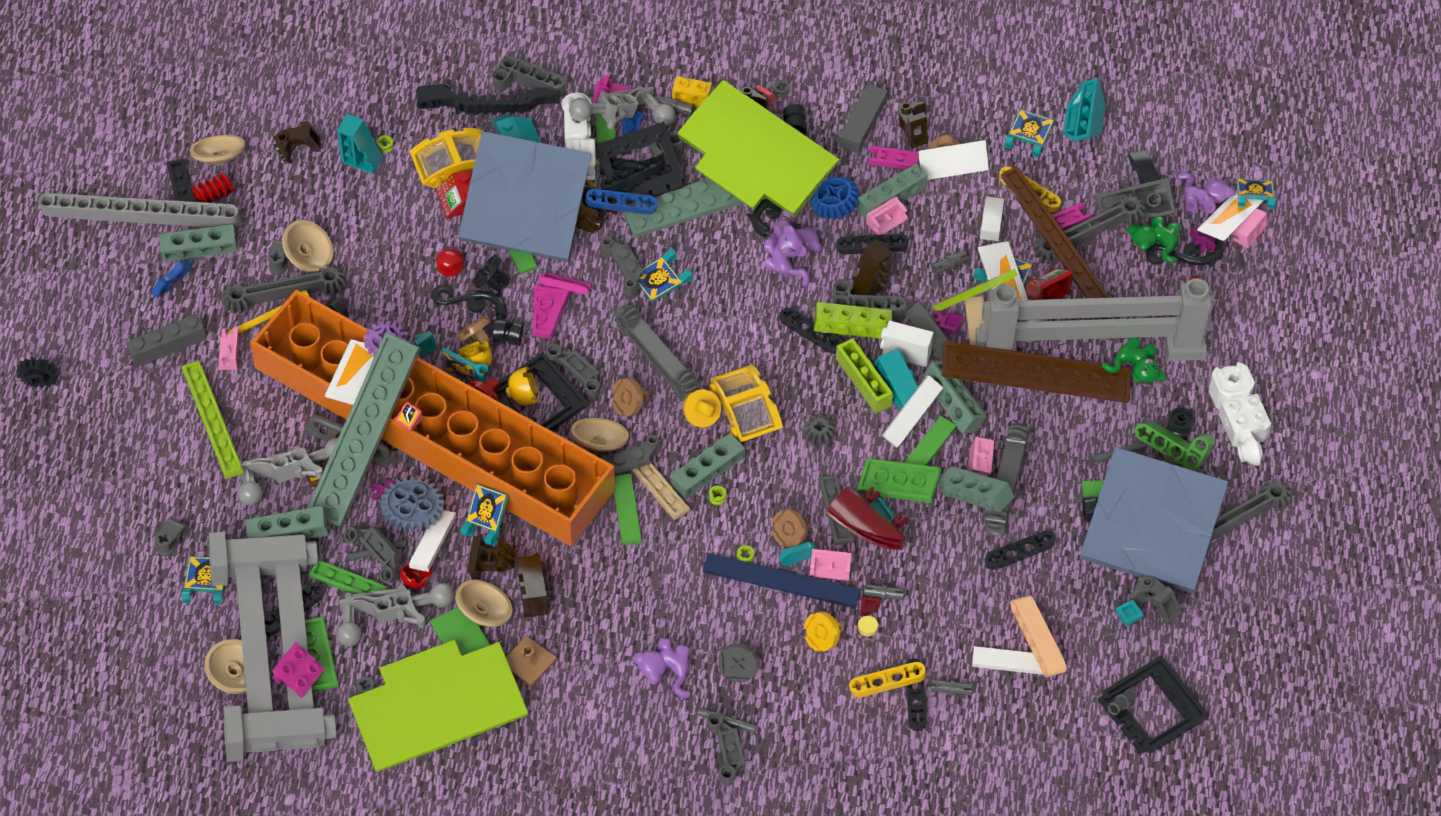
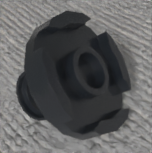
[472,254,509,291]

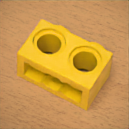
[672,76,712,107]

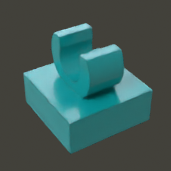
[414,331,438,358]
[1115,600,1144,627]

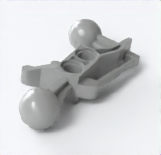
[569,86,676,129]
[238,437,339,506]
[336,583,455,647]

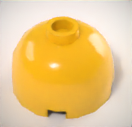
[455,341,493,374]
[506,367,540,406]

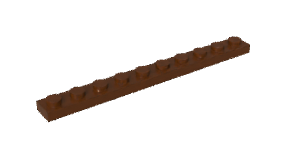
[1001,165,1110,320]

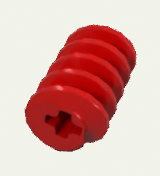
[192,173,234,203]

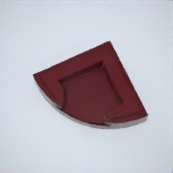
[860,596,882,616]

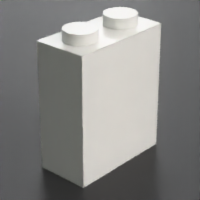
[880,321,933,367]

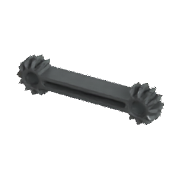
[1033,193,1146,265]
[221,264,346,315]
[614,304,700,401]
[985,423,1029,535]
[1206,479,1292,554]

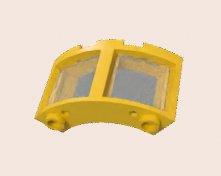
[409,128,484,188]
[709,365,783,442]

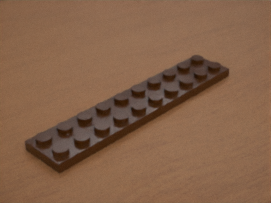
[941,341,1130,403]

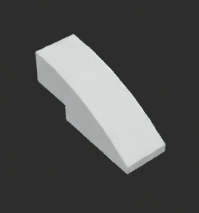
[980,196,1004,241]

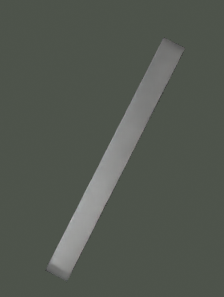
[39,193,241,228]

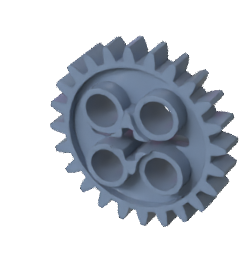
[380,476,444,533]

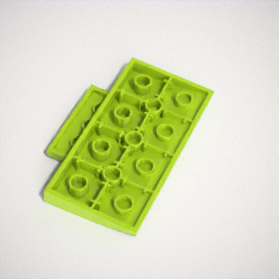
[677,80,840,218]
[348,640,528,772]

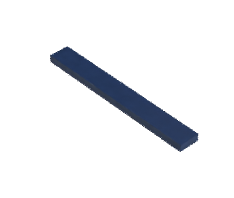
[703,553,861,609]

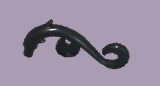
[747,199,782,238]
[1145,238,1225,268]
[431,284,508,321]

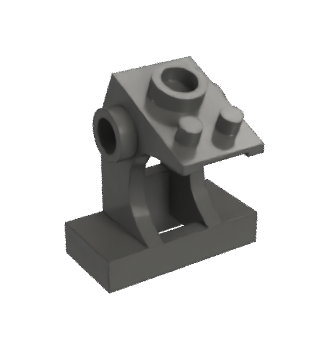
[1130,575,1182,624]

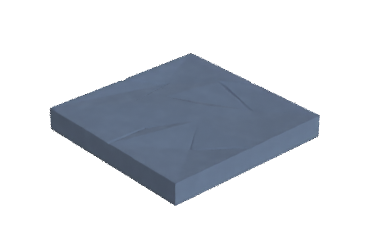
[458,131,591,262]
[1080,447,1228,594]

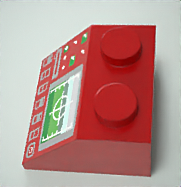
[436,169,472,219]
[1026,268,1072,300]

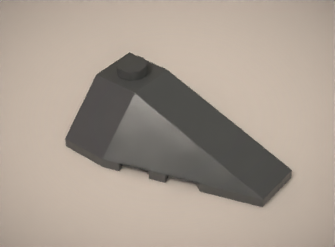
[1096,178,1176,218]

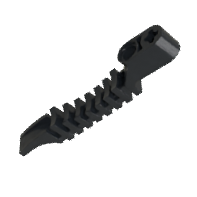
[416,84,560,115]

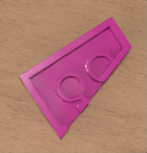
[533,284,570,339]

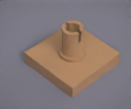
[506,636,557,688]

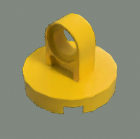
[682,389,721,428]
[804,611,843,652]

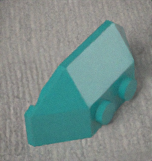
[1063,78,1106,142]
[491,114,541,143]

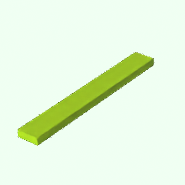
[932,269,1018,311]
[181,360,244,479]

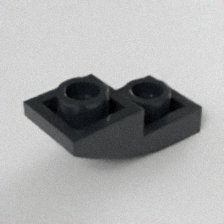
[1128,150,1160,184]

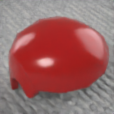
[436,248,464,277]
[400,562,432,589]

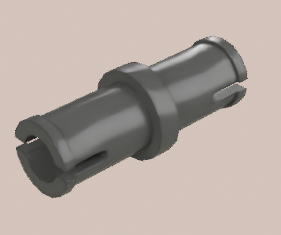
[657,95,695,116]
[931,250,969,275]
[864,584,905,601]
[931,679,972,696]
[1108,688,1137,715]

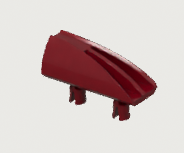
[827,486,909,550]

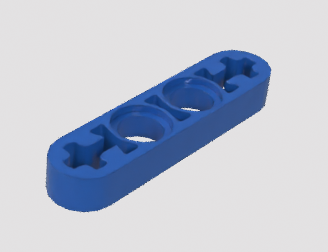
[585,189,658,214]

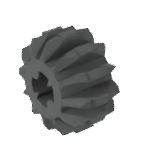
[803,414,836,448]

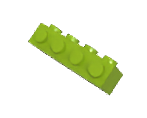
[814,302,892,339]
[836,338,894,414]

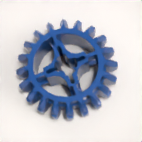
[811,175,860,221]

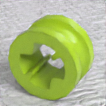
[377,135,393,153]
[709,486,726,505]
[737,545,754,563]

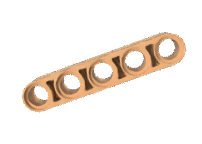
[1011,595,1066,677]

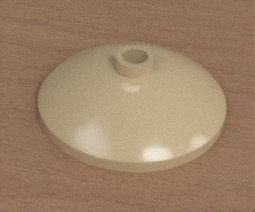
[190,135,245,165]
[282,220,333,273]
[571,418,629,452]
[455,580,512,627]
[204,639,246,694]

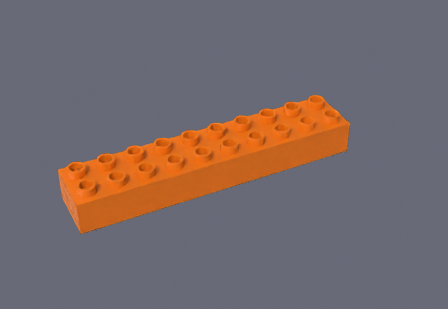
[250,290,615,547]

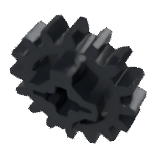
[16,357,59,388]

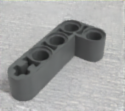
[492,56,566,98]
[833,279,907,320]

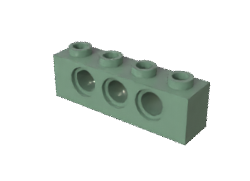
[857,163,928,220]
[159,224,237,262]
[922,360,987,434]
[671,433,745,500]
[939,466,1014,512]
[246,506,329,540]

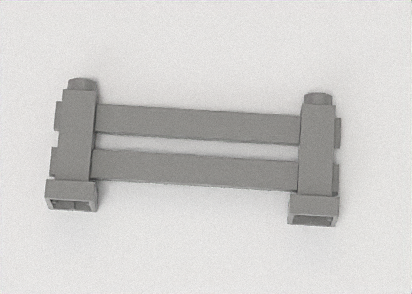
[975,278,1214,361]
[209,532,336,762]

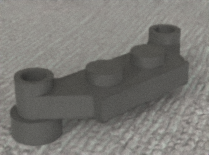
[600,237,644,299]
[546,344,600,399]
[593,435,661,475]
[344,527,401,583]
[707,712,745,786]

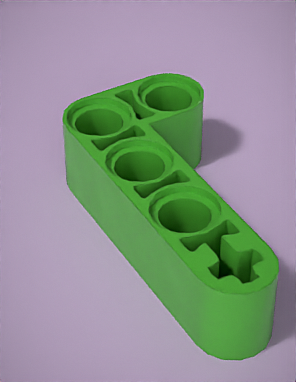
[1135,420,1215,470]

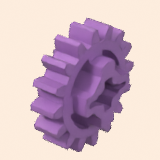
[364,320,406,357]

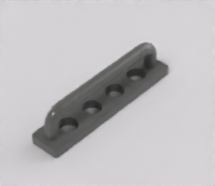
[304,415,396,468]

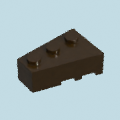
[850,239,893,295]
[516,555,551,618]

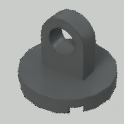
[718,644,759,682]

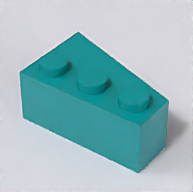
[337,114,383,174]
[873,348,919,411]

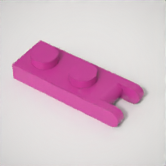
[868,146,919,169]
[1052,203,1093,231]
[539,272,592,294]

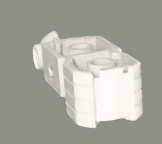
[562,92,595,180]
[1209,362,1271,466]

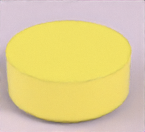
[858,616,878,636]

